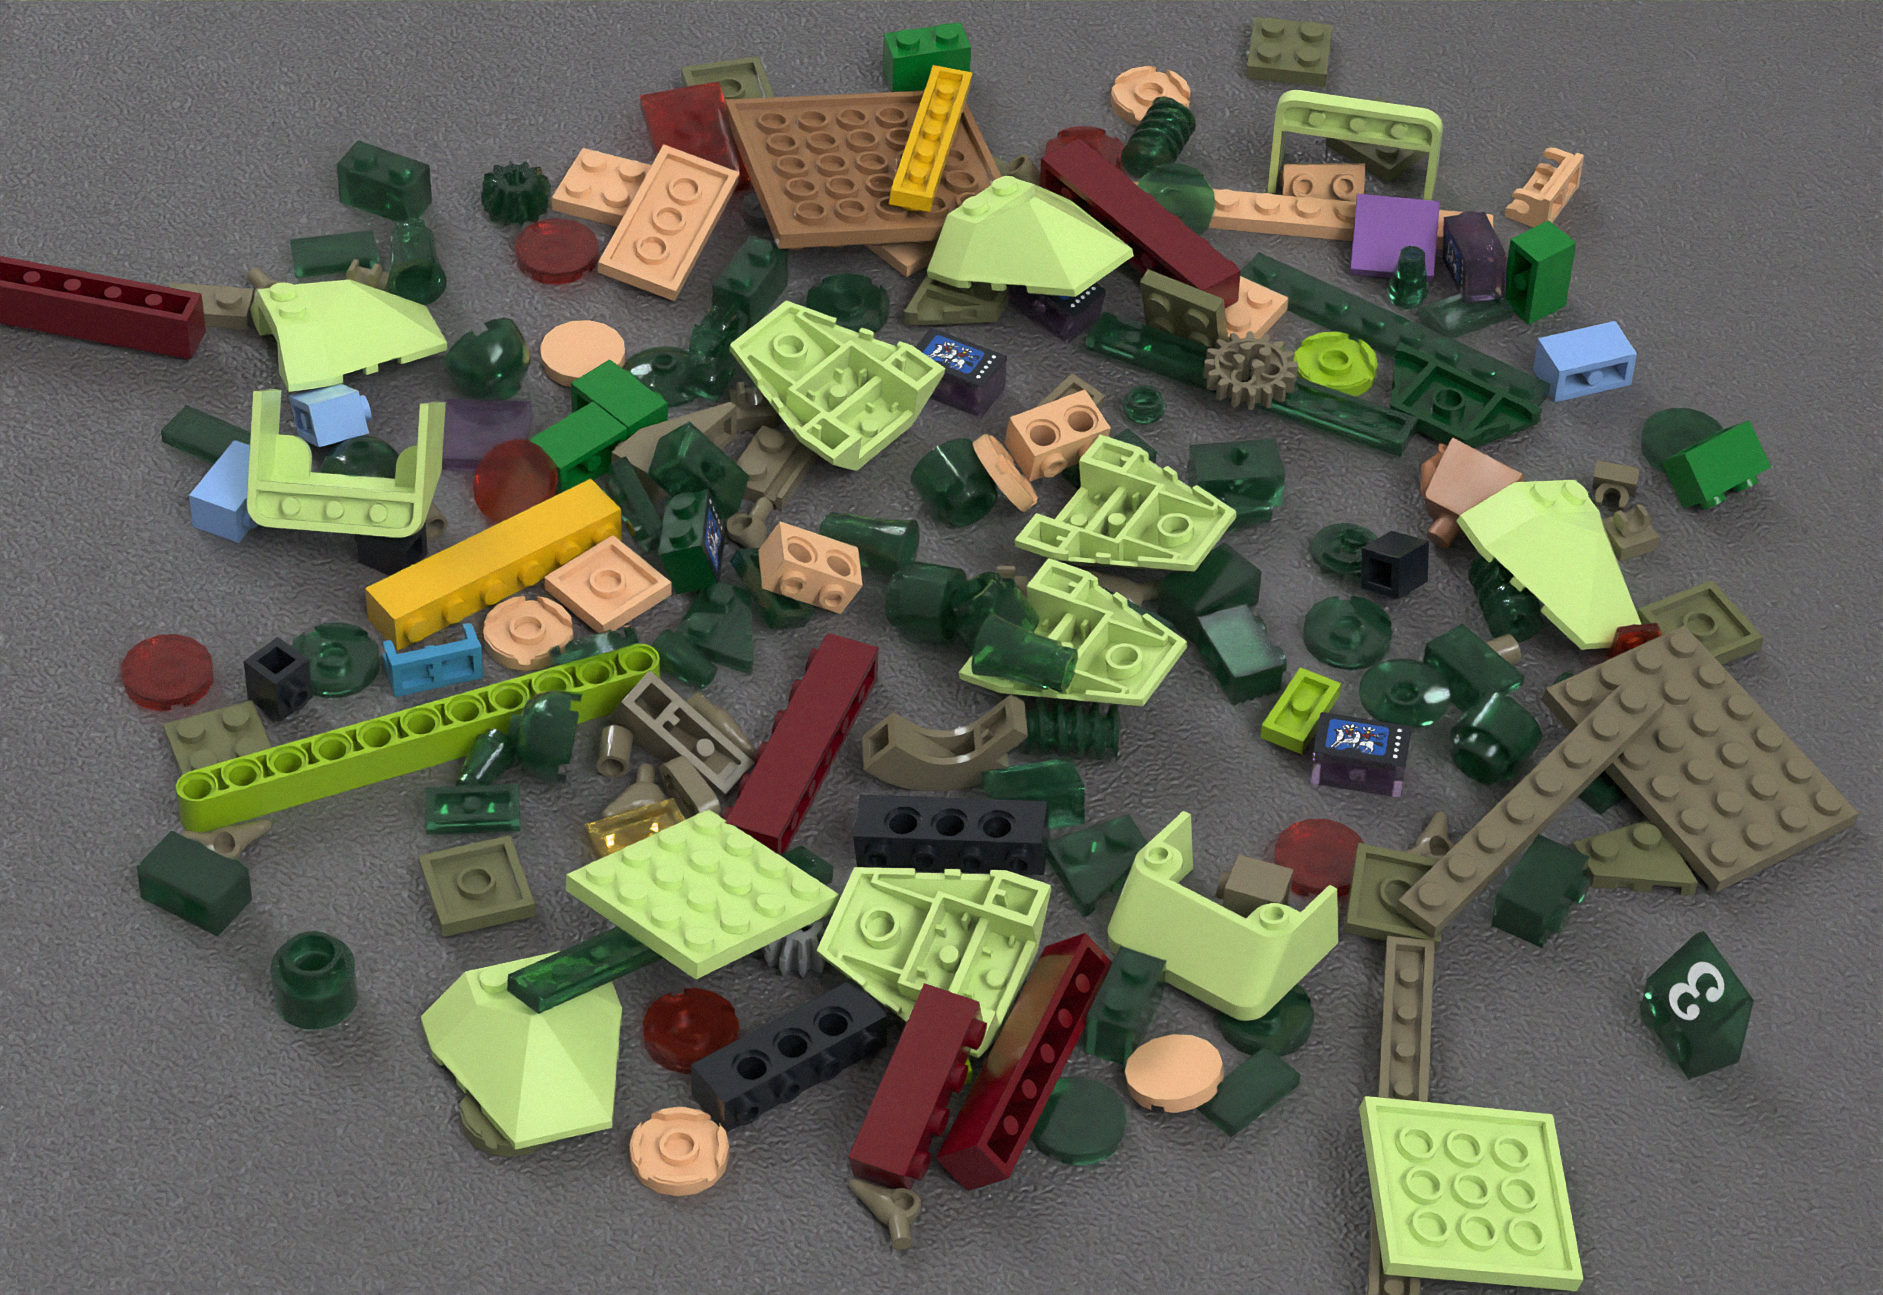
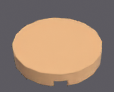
[1110,66,1191,128]
[540,320,625,387]
[972,434,1038,512]
[483,596,573,671]
[1125,1034,1224,1113]
[629,1106,729,1197]

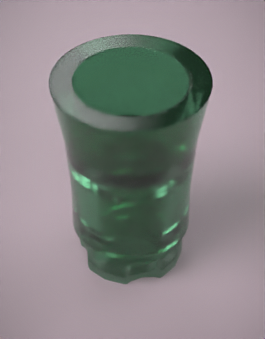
[387,217,447,305]
[819,512,920,581]
[971,613,1078,693]

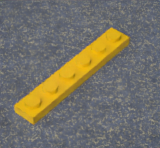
[889,65,973,212]

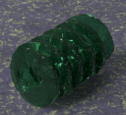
[1121,96,1196,178]
[1468,554,1544,643]
[1025,697,1120,762]

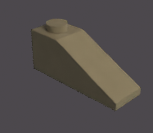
[611,402,737,507]
[609,670,754,797]

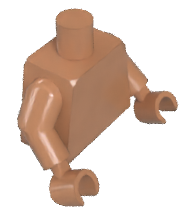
[1420,438,1524,549]

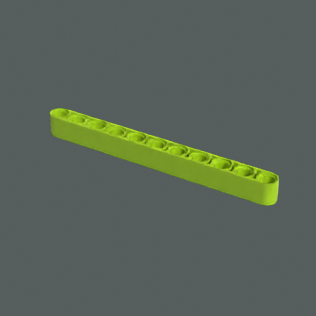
[176,643,660,832]

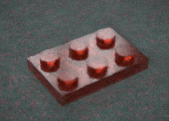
[639,81,750,192]

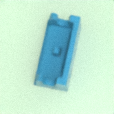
[382,623,483,697]

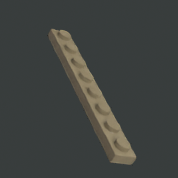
[1396,677,1665,938]

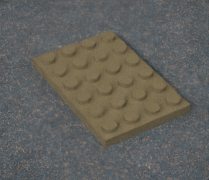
[1542,625,1859,893]

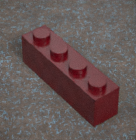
[848,983,987,1190]

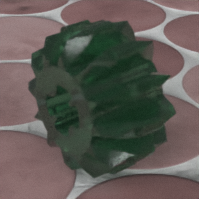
[481,161,551,227]

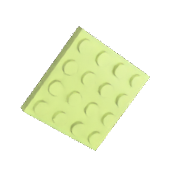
[566,809,839,979]
[1359,1096,1584,1291]

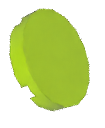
[1294,332,1378,400]

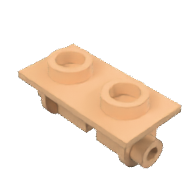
[1280,163,1365,202]

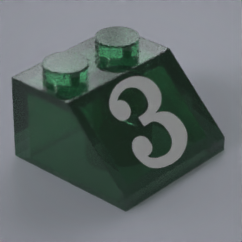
[1640,931,1754,1080]

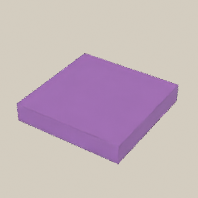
[1350,194,1440,282]

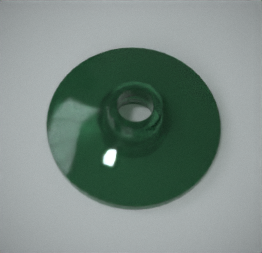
[622,346,707,408]
[1359,658,1450,728]

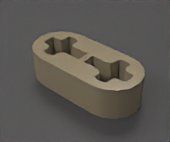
[659,756,723,819]

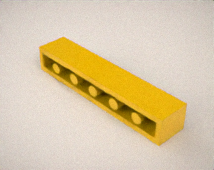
[365,479,622,651]

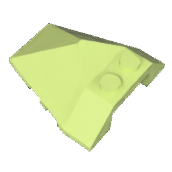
[927,175,1134,297]
[250,279,447,392]
[729,300,945,471]
[1014,435,1236,572]
[1456,480,1647,650]
[959,558,1187,706]
[816,867,1051,1058]
[421,951,622,1150]

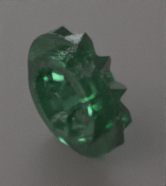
[1312,523,1378,580]

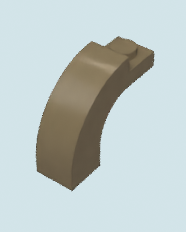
[862,694,1028,791]

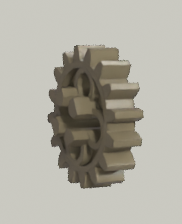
[1203,331,1298,410]

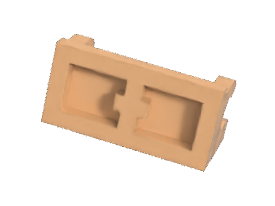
[1505,148,1584,228]

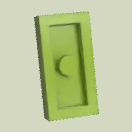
[1260,667,1341,754]

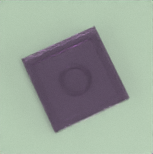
[442,399,532,472]

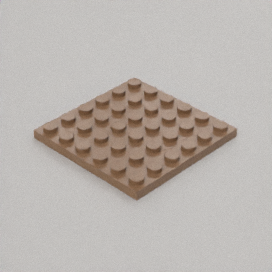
[724,91,1002,250]

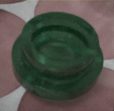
[1122,385,1165,424]

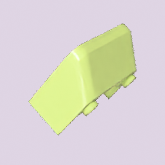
[1267,90,1443,200]
[247,389,446,538]
[1108,811,1338,1021]

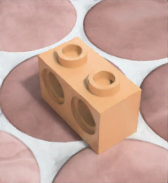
[1004,390,1111,482]
[758,521,863,614]

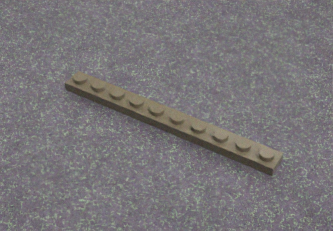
[1367,936,1435,1295]

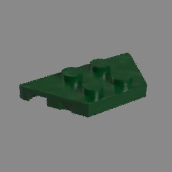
[1389,342,1542,448]

